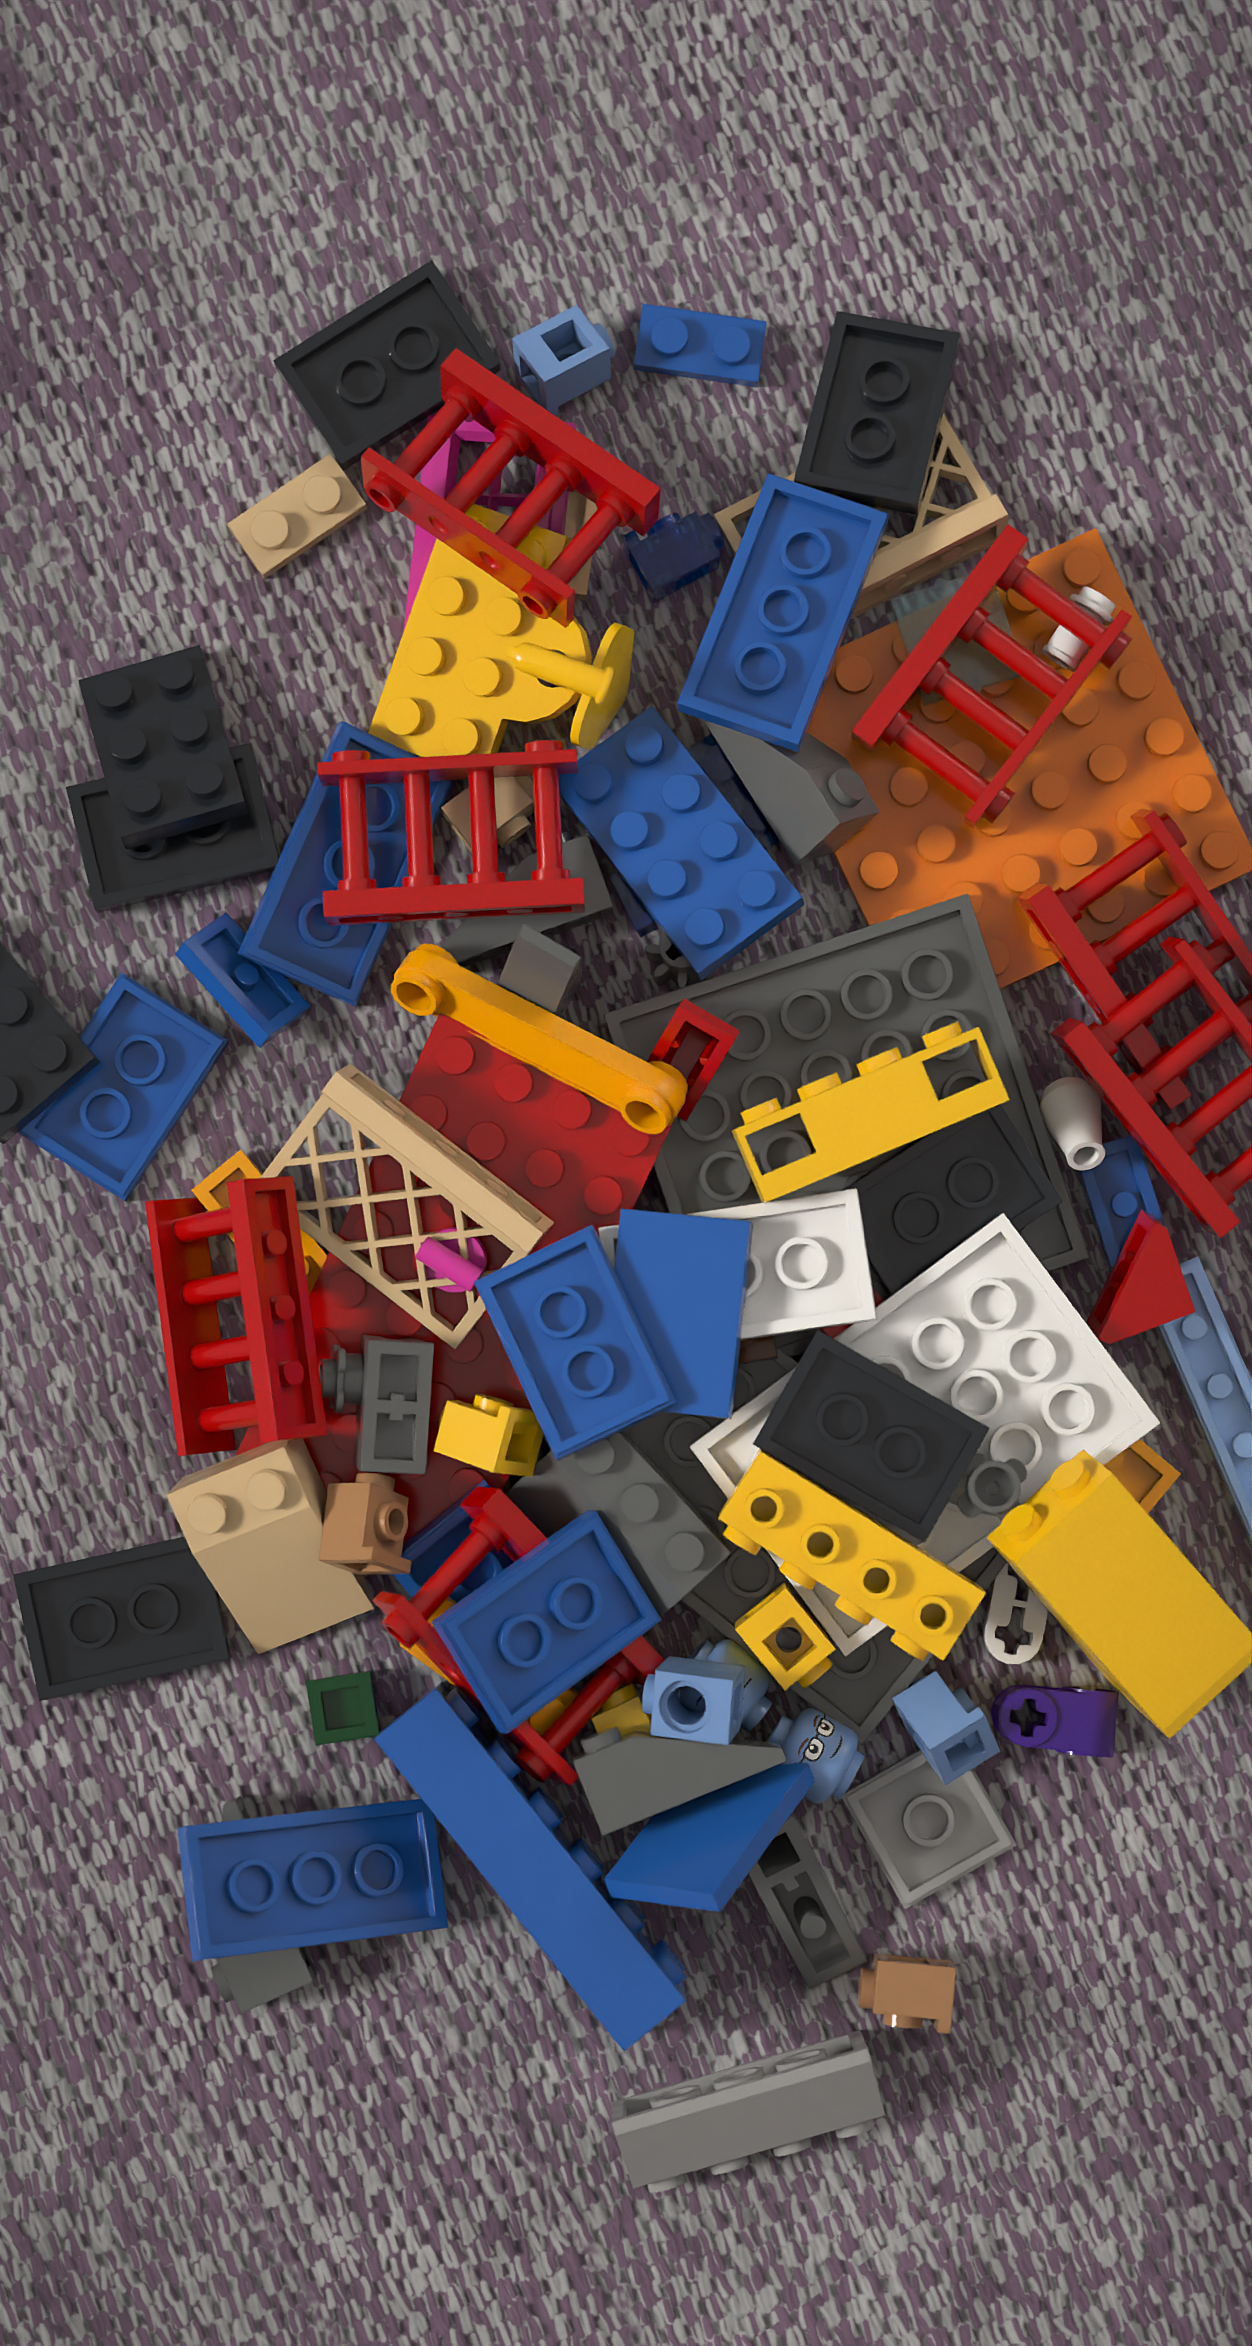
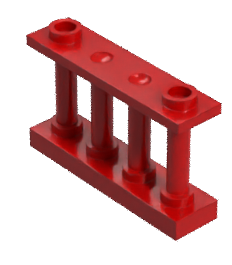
[361,348,661,628]
[852,524,1132,829]
[317,740,585,926]
[1016,809,1252,1110]
[1050,936,1252,1238]
[145,1176,328,1457]
[372,1486,665,1785]

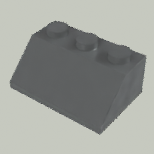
[505,1431,732,1617]

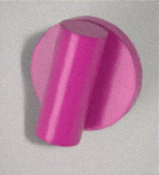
[415,1227,487,1293]

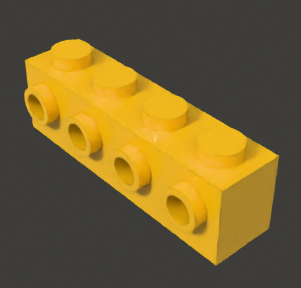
[718,1449,986,1661]

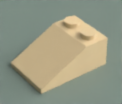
[166,1438,376,1654]

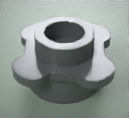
[319,1345,363,1413]
[957,1453,1027,1522]

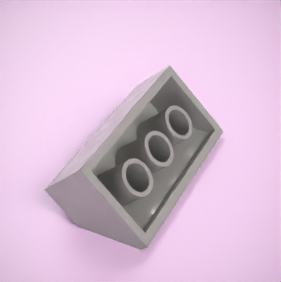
[611,2030,885,2193]

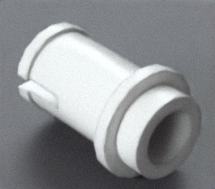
[1041,586,1116,672]

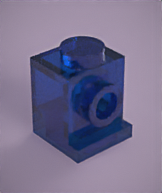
[623,511,725,604]

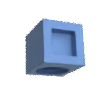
[642,1656,745,1745]

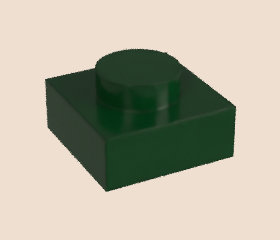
[306,1670,380,1746]

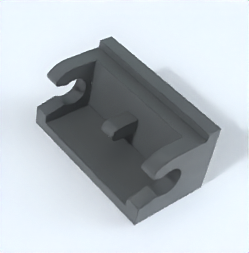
[353,1335,434,1474]

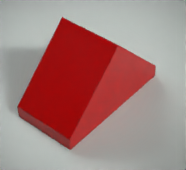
[647,998,740,1121]
[1086,1209,1196,1344]

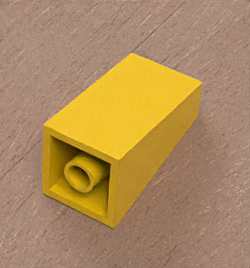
[986,1449,1252,1739]

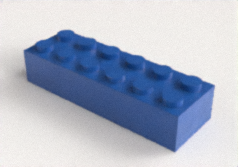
[374,1682,687,2052]

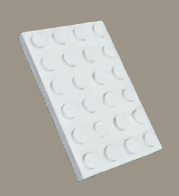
[690,1213,1160,1657]

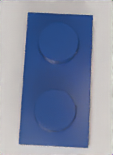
[634,304,767,388]
[175,913,310,1048]
[1077,1136,1166,1272]

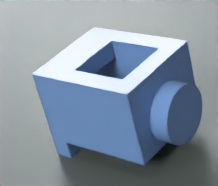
[512,305,615,416]
[892,1671,1000,1786]

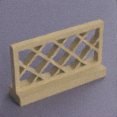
[714,414,1008,619]
[260,1064,554,1349]

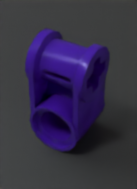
[991,1684,1119,1757]

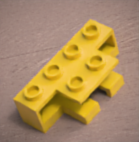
[732,1021,1009,1203]

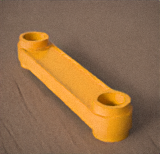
[391,944,688,1134]

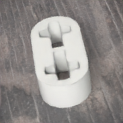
[983,1562,1048,1664]

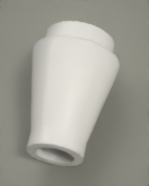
[1039,1077,1105,1170]

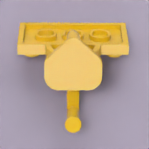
[368,504,634,757]

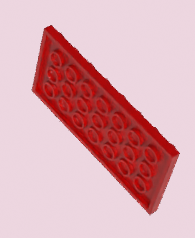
[235,1013,674,1544]

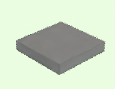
[842,1749,1017,1909]

